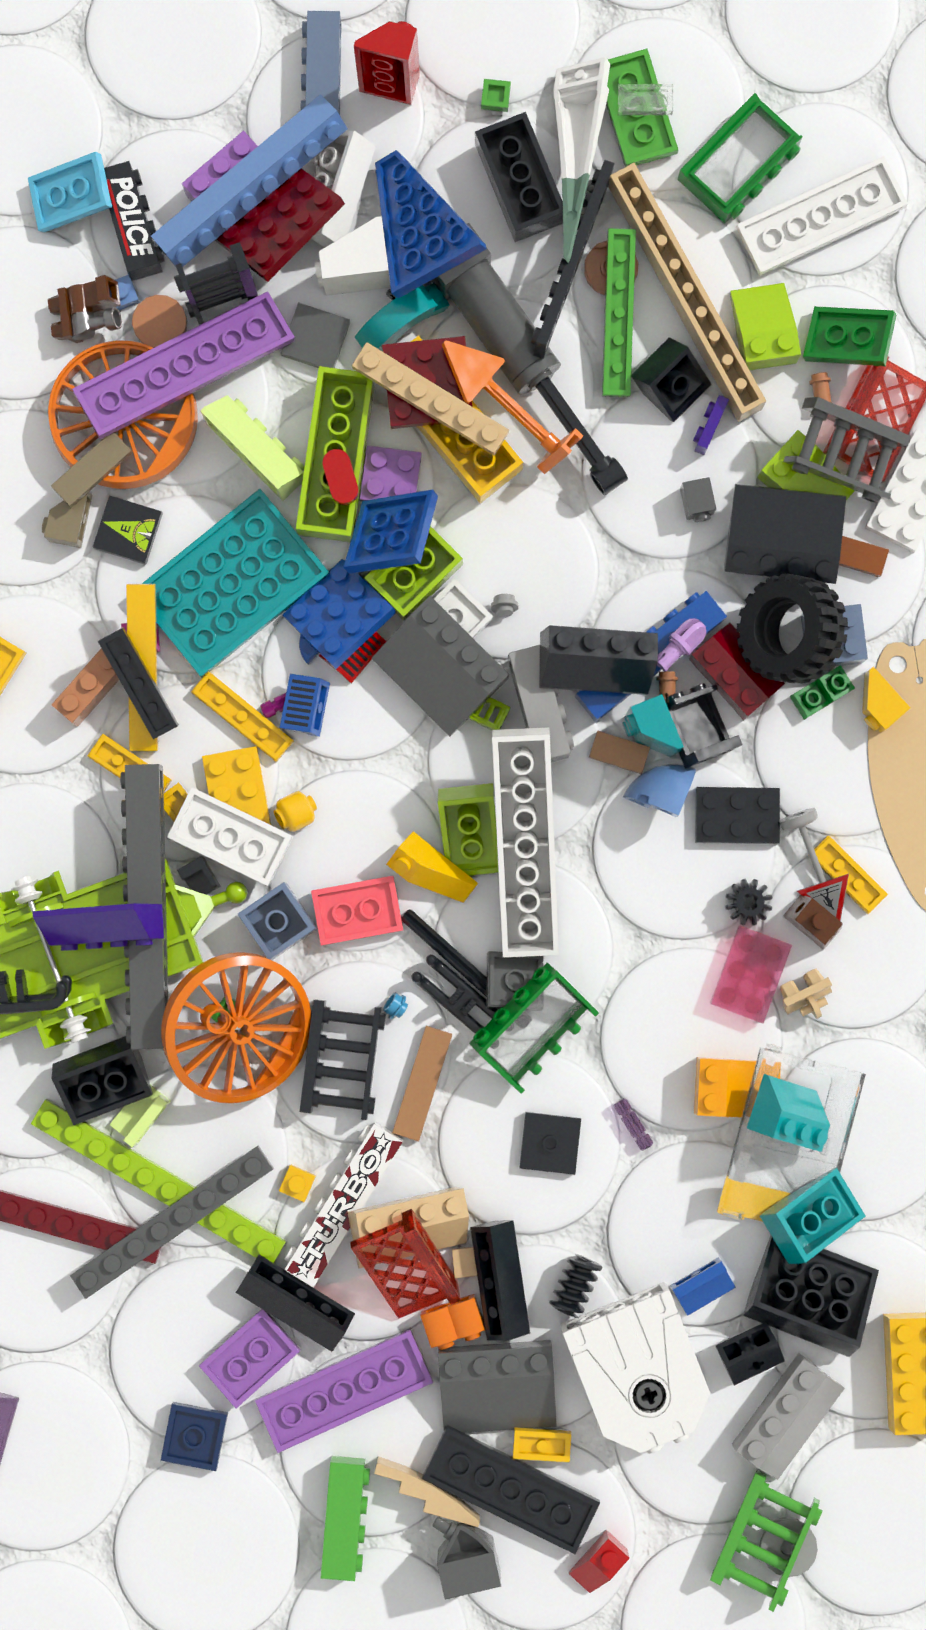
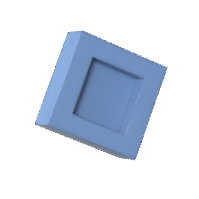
[109,275,140,310]

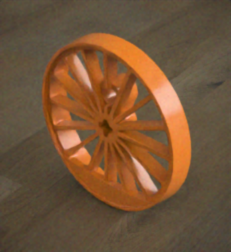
[48,341,198,489]
[161,952,311,1103]

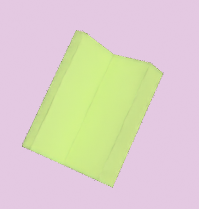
[110,1084,171,1147]

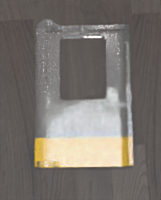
[717,1043,866,1222]

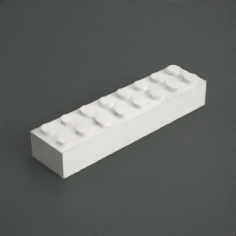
[492,727,559,957]

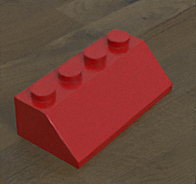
[354,21,420,105]

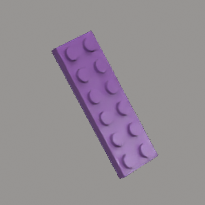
[255,1329,433,1453]

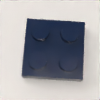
[160,1402,228,1471]

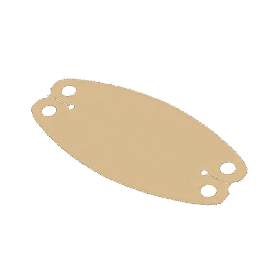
[868,639,926,911]

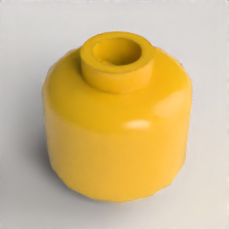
[274,791,317,832]

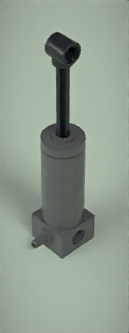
[431,223,628,496]

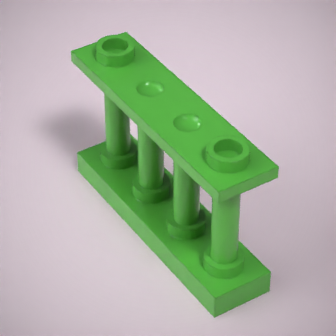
[710,1469,823,1612]

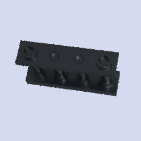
[174,242,258,325]
[299,999,386,1120]

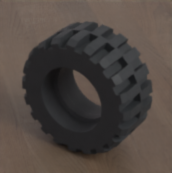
[737,574,848,684]

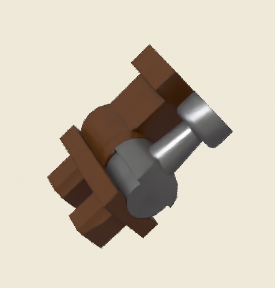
[48,275,122,343]

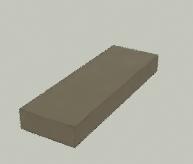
[51,432,132,508]

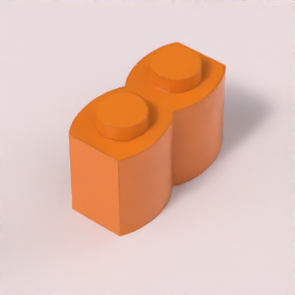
[420,1294,485,1350]

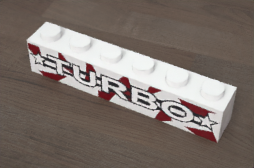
[284,1122,404,1287]

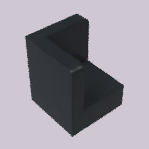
[177,856,221,895]

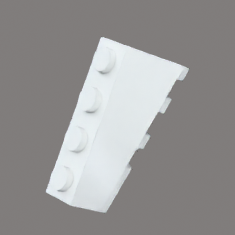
[311,130,376,248]

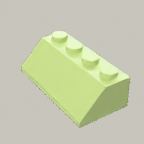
[201,395,304,501]

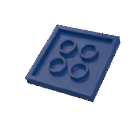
[344,489,438,574]
[283,559,397,669]

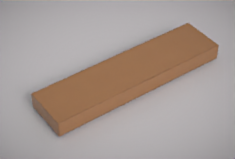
[392,1025,452,1141]

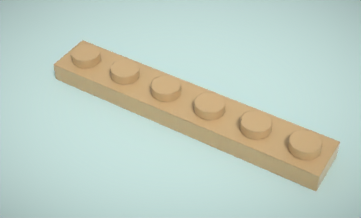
[352,342,509,456]

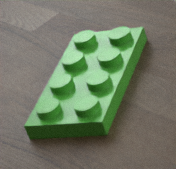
[606,48,678,167]

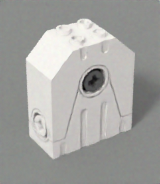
[560,1282,711,1454]

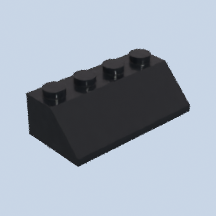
[539,625,658,695]

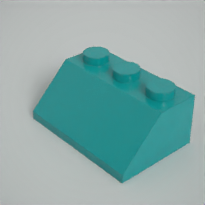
[622,694,684,757]
[746,1074,830,1152]

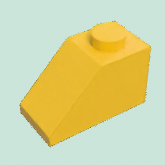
[862,666,910,733]

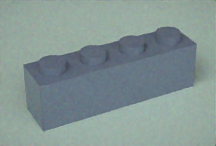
[301,11,341,115]

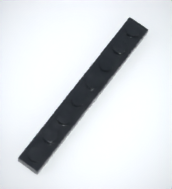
[531,160,615,359]

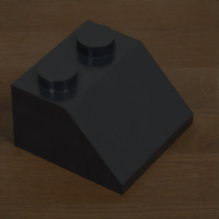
[631,337,712,422]

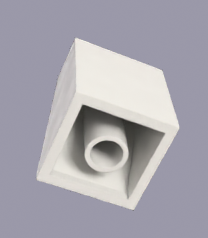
[315,216,390,296]

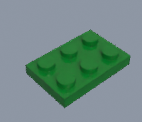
[803,306,897,366]

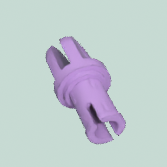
[657,618,706,672]

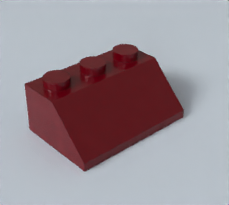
[689,623,785,720]

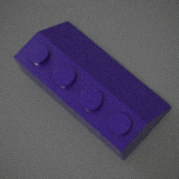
[32,903,164,951]

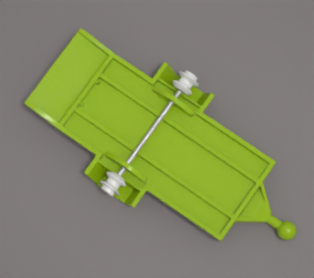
[0,858,248,1049]

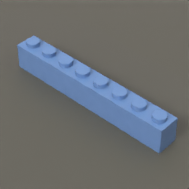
[151,94,348,267]

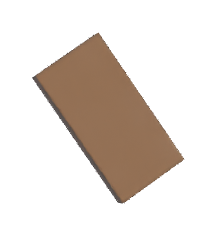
[589,731,650,774]

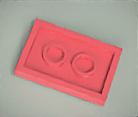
[311,876,403,946]

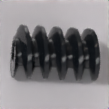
[549,1254,603,1318]

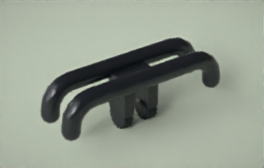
[411,954,514,1048]
[0,969,72,1015]

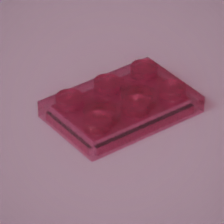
[710,925,792,1024]

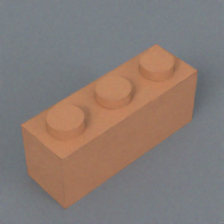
[52,648,119,726]

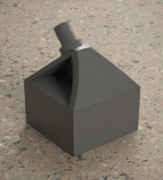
[432,1516,501,1600]

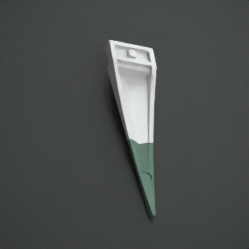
[553,57,610,263]

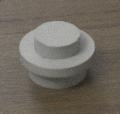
[491,594,518,617]

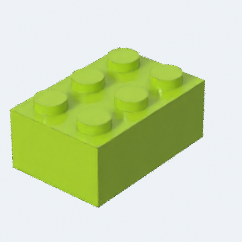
[364,526,463,621]

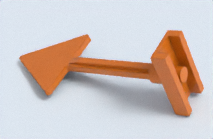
[442,340,583,474]

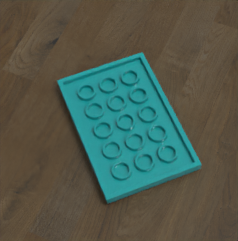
[142,489,329,678]

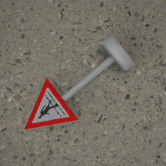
[779,808,849,921]

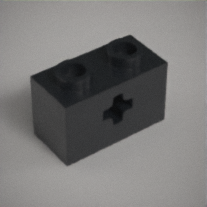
[716,1321,785,1385]

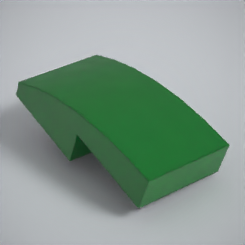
[790,665,855,720]

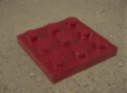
[382,336,473,429]

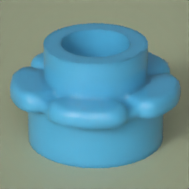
[383,992,408,1019]

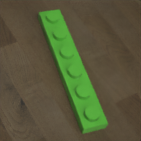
[602,228,636,397]

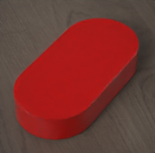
[323,449,359,505]

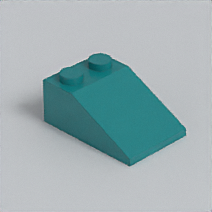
[760,1168,866,1264]

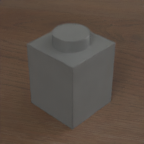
[680,477,716,522]

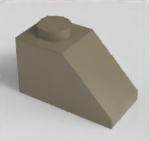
[42,491,92,548]

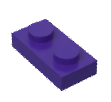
[693,395,729,455]

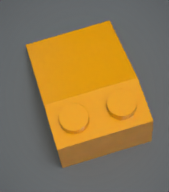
[694,1057,781,1118]

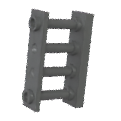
[783,397,911,503]

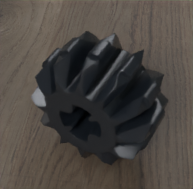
[725,879,773,926]

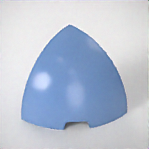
[623,764,696,817]

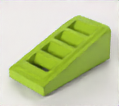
[469,697,511,730]

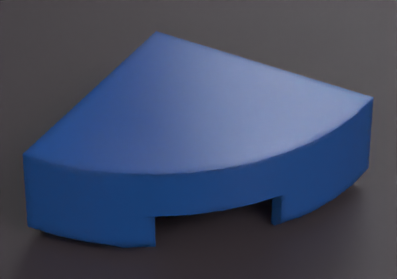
[299,634,319,664]

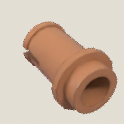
[809,372,832,403]
[656,671,678,703]

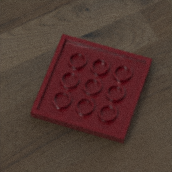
[214,168,345,282]

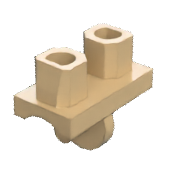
[780,969,832,1019]

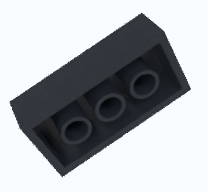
[475,112,563,242]

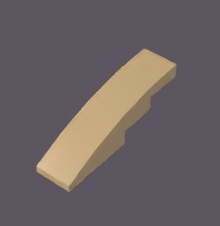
[374,1456,480,1527]

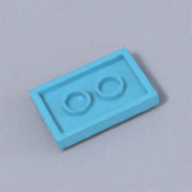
[28,152,112,233]

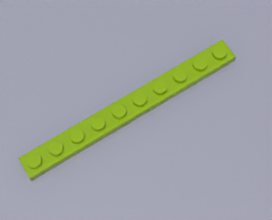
[31,1099,286,1263]

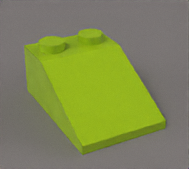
[730,283,801,370]
[757,430,855,500]
[438,783,499,876]

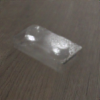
[618,84,673,115]

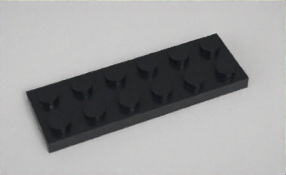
[422,1425,600,1554]

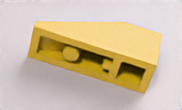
[386,831,478,903]

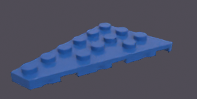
[375,150,486,299]

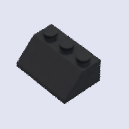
[51,1036,153,1125]

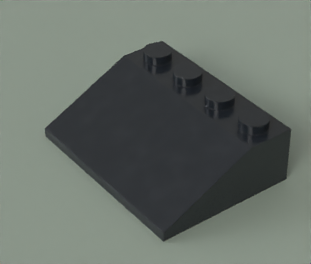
[724,484,846,584]
[743,1236,879,1357]

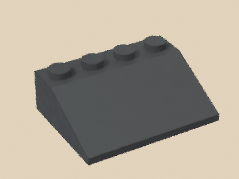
[372,596,509,737]
[438,1340,557,1433]

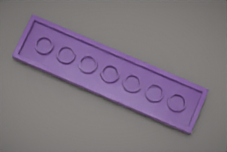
[72,291,295,439]

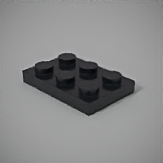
[695,787,780,844]

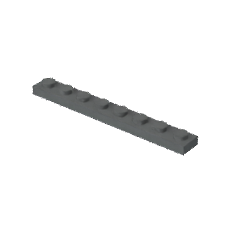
[70,1145,274,1299]

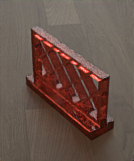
[823,356,926,483]
[350,1209,461,1319]

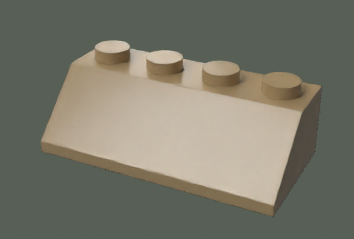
[348,1187,469,1268]

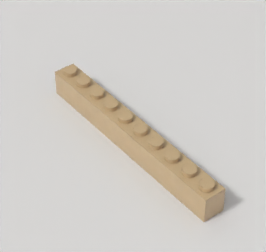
[608,163,766,422]

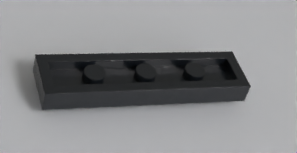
[98,627,179,739]

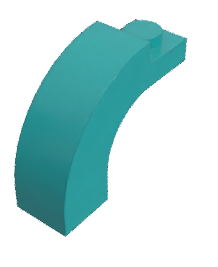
[355,283,450,352]

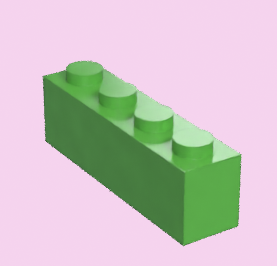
[321,1456,370,1581]

